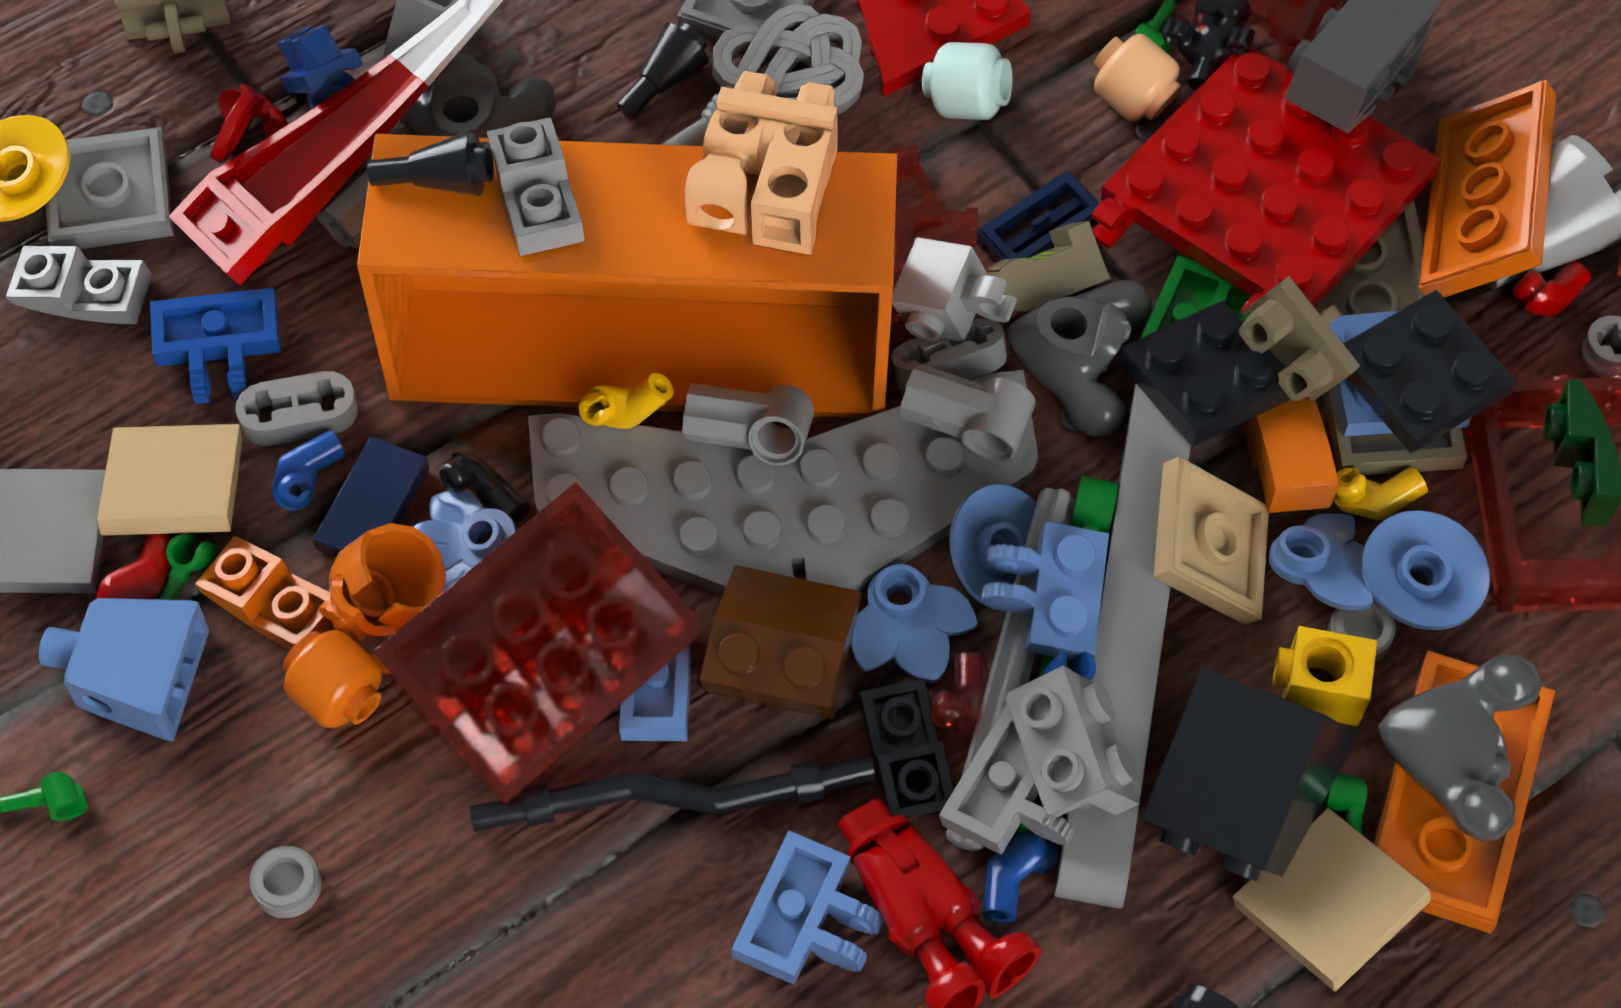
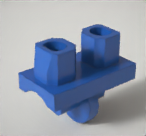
[276,25,364,109]

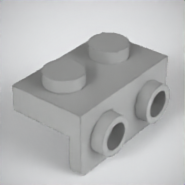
[1006,666,1140,817]

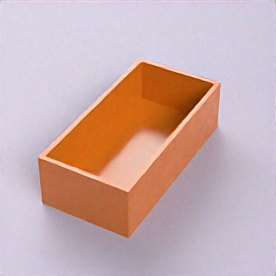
[357,134,897,419]

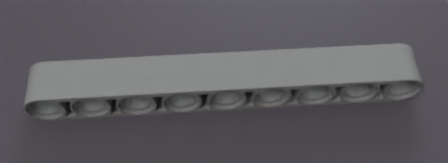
[1054,383,1191,909]

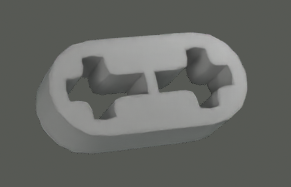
[891,319,1007,393]
[235,371,358,446]

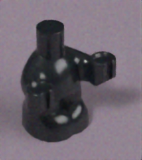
[1162,0,1255,91]

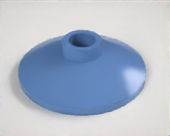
[950,484,1036,612]
[1361,510,1490,630]

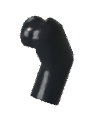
[439,450,530,525]

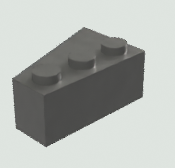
[1285,0,1443,133]

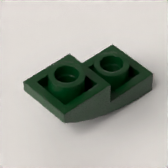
[1543,379,1621,527]

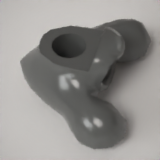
[399,53,557,138]
[1006,280,1152,437]
[1377,655,1542,842]

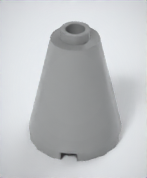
[1485,135,1621,289]

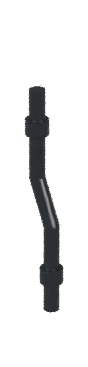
[469,755,876,832]

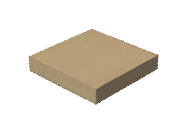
[97,424,243,536]
[1153,457,1269,625]
[1233,808,1431,992]

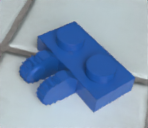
[150,287,281,404]

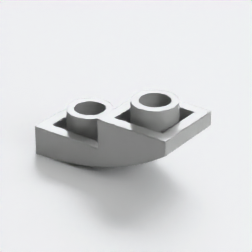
[486,117,585,256]
[6,246,153,324]

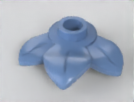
[413,491,519,611]
[1269,513,1373,611]
[851,564,977,683]

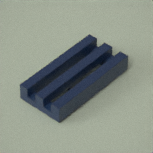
[975,170,1100,263]

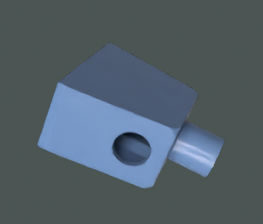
[39,598,210,741]

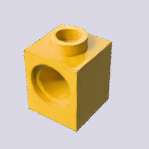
[1272,626,1377,726]

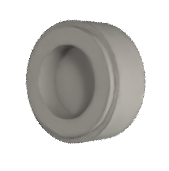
[1327,600,1396,662]
[250,846,321,918]

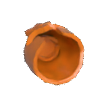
[319,523,446,645]

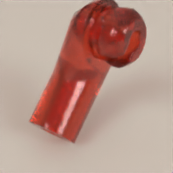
[931,652,987,732]

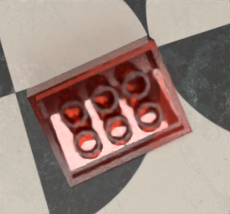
[372,482,707,805]

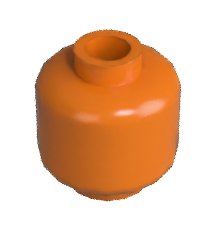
[282,630,383,728]

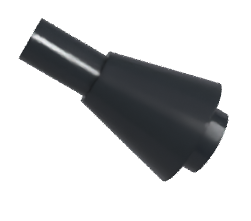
[616,23,709,120]
[367,130,494,196]

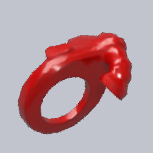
[210,84,288,163]

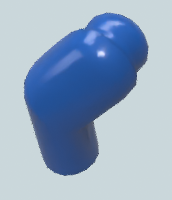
[272,429,346,511]
[982,831,1059,922]

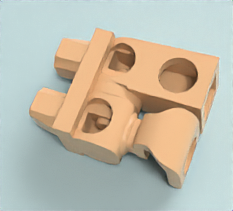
[685,71,838,255]

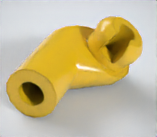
[578,372,674,429]
[1333,466,1428,521]

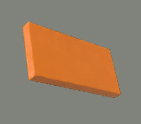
[1419,80,1556,298]
[1372,651,1555,934]

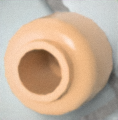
[1093,34,1182,121]

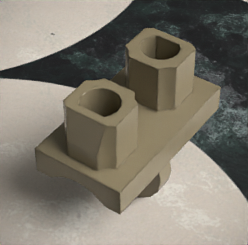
[115,0,231,54]
[1239,276,1360,401]

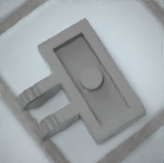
[939,704,1092,855]

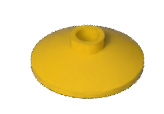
[0,115,70,222]

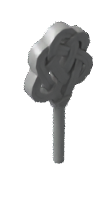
[661,3,864,146]

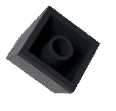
[1142,668,1358,882]

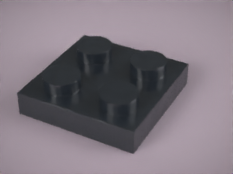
[1343,290,1516,454]
[1119,300,1291,447]

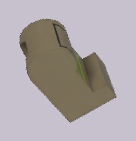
[987,221,1110,312]

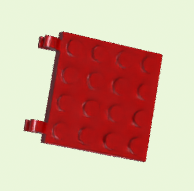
[1091,46,1441,323]

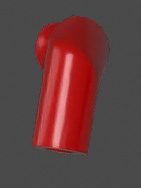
[1513,261,1591,317]
[96,534,172,599]

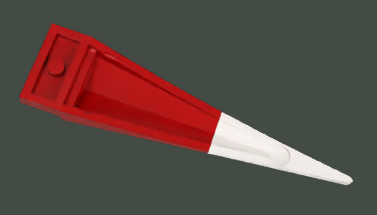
[169,0,503,286]

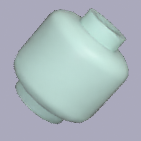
[922,42,1013,120]

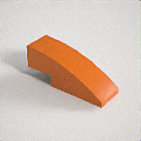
[1243,353,1339,513]

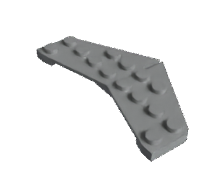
[528,370,1038,596]

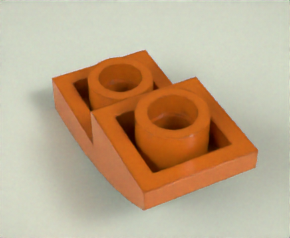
[195,536,334,650]

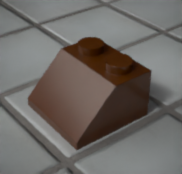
[700,565,862,720]

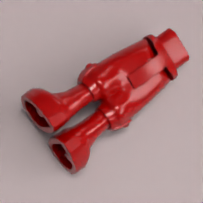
[837,799,1042,1008]

